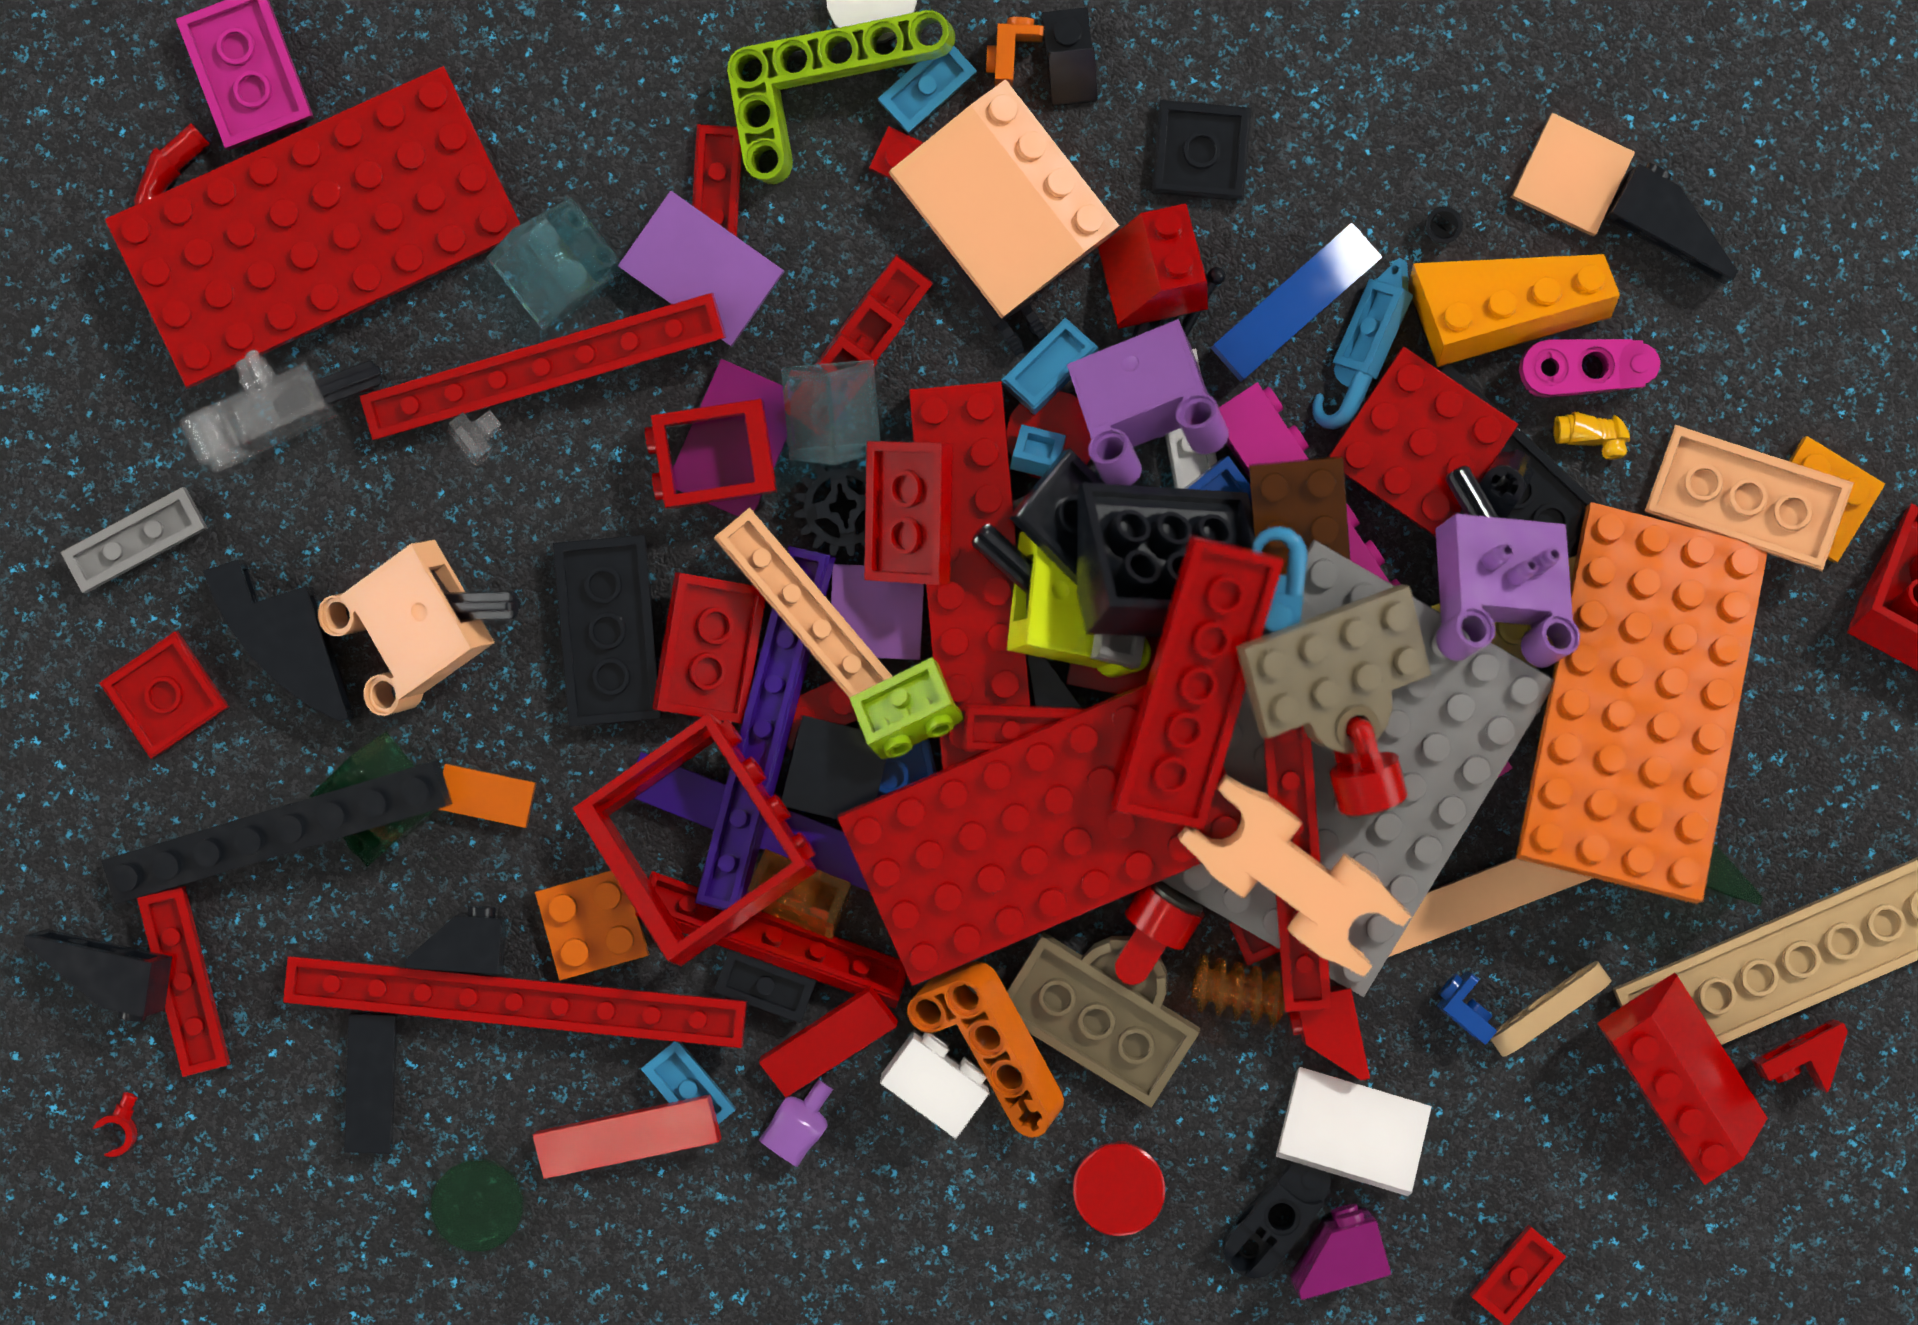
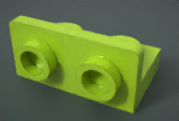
[850,657,964,759]

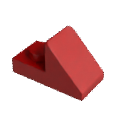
[1751,1019,1848,1093]

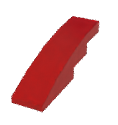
[785,254,933,435]

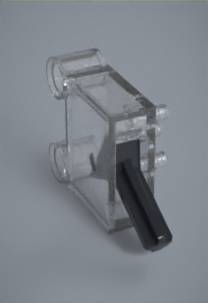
[179,350,382,473]

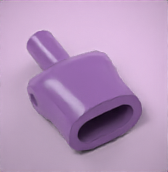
[759,1079,833,1167]

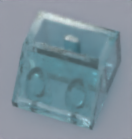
[486,197,625,331]

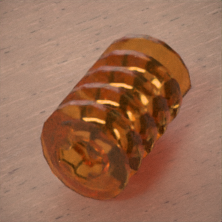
[1190,953,1285,1029]

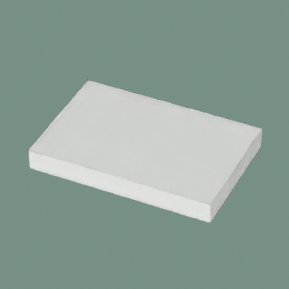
[1276,1067,1432,1196]

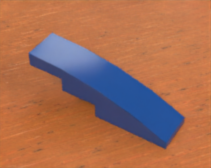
[1210,223,1382,382]

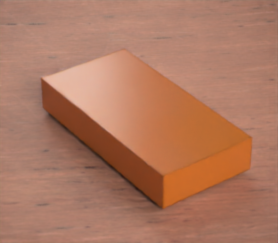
[438,764,537,828]

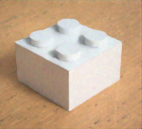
[880,1029,989,1139]

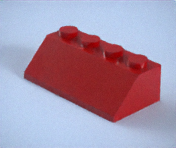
[1597,972,1768,1185]

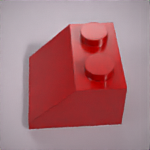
[1098,203,1208,329]

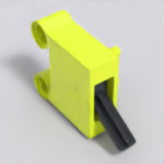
[971,524,1151,678]

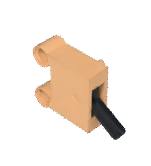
[318,540,521,716]

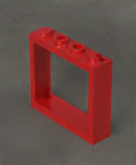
[573,713,818,966]

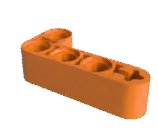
[907,961,1064,1138]

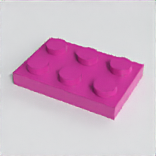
[176,0,314,151]

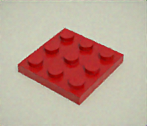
[1328,347,1519,538]

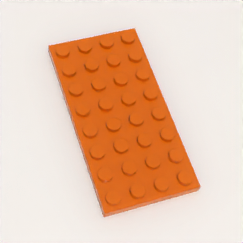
[1516,502,1768,904]

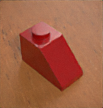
[1287,985,1370,1081]

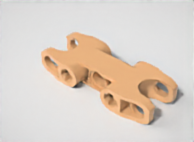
[1178,775,1411,977]

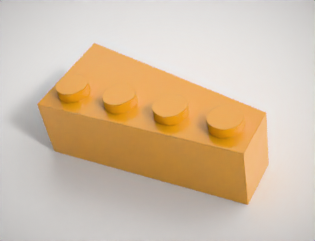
[1408,254,1620,367]

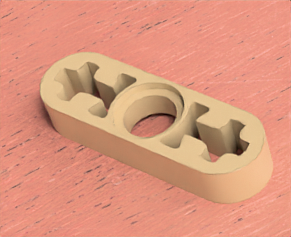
[1490,961,1612,1057]

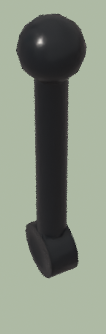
[1182,267,1225,337]

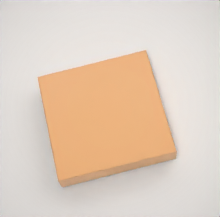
[1511,113,1635,237]

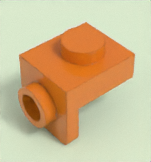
[986,17,1044,87]

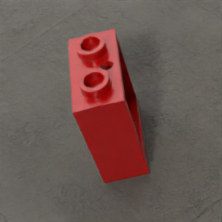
[645,398,778,509]

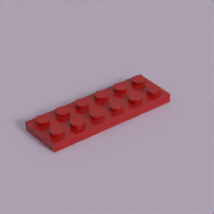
[1111,535,1284,829]

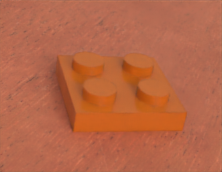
[535,870,650,981]

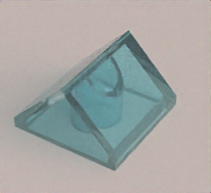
[781,360,880,465]

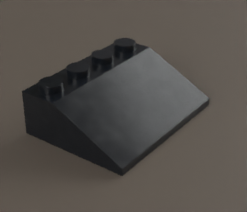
[1077,483,1262,637]

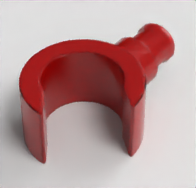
[92,1092,137,1157]

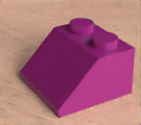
[1290,1204,1392,1300]

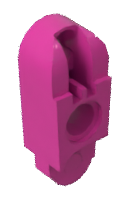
[1519,339,1661,398]

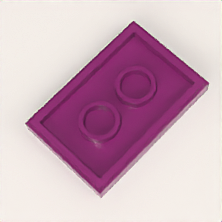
[673,359,797,517]

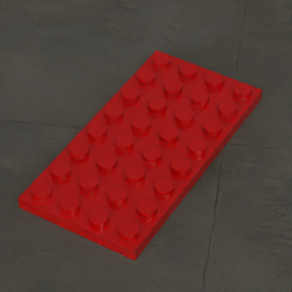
[104,66,524,389]
[837,683,1241,986]

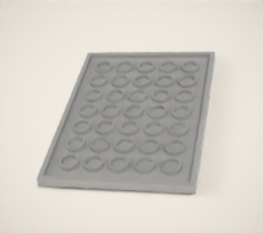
[1161,539,1554,997]

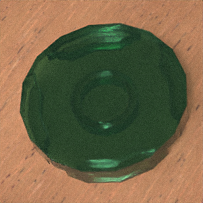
[431,1159,524,1252]

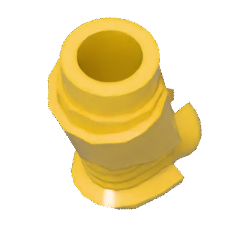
[1554,411,1630,460]

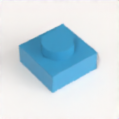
[1010,424,1066,477]

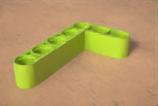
[728,10,955,184]

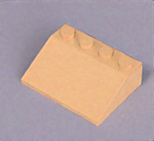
[889,79,1119,319]

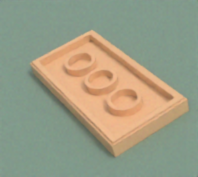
[1645,425,1854,572]

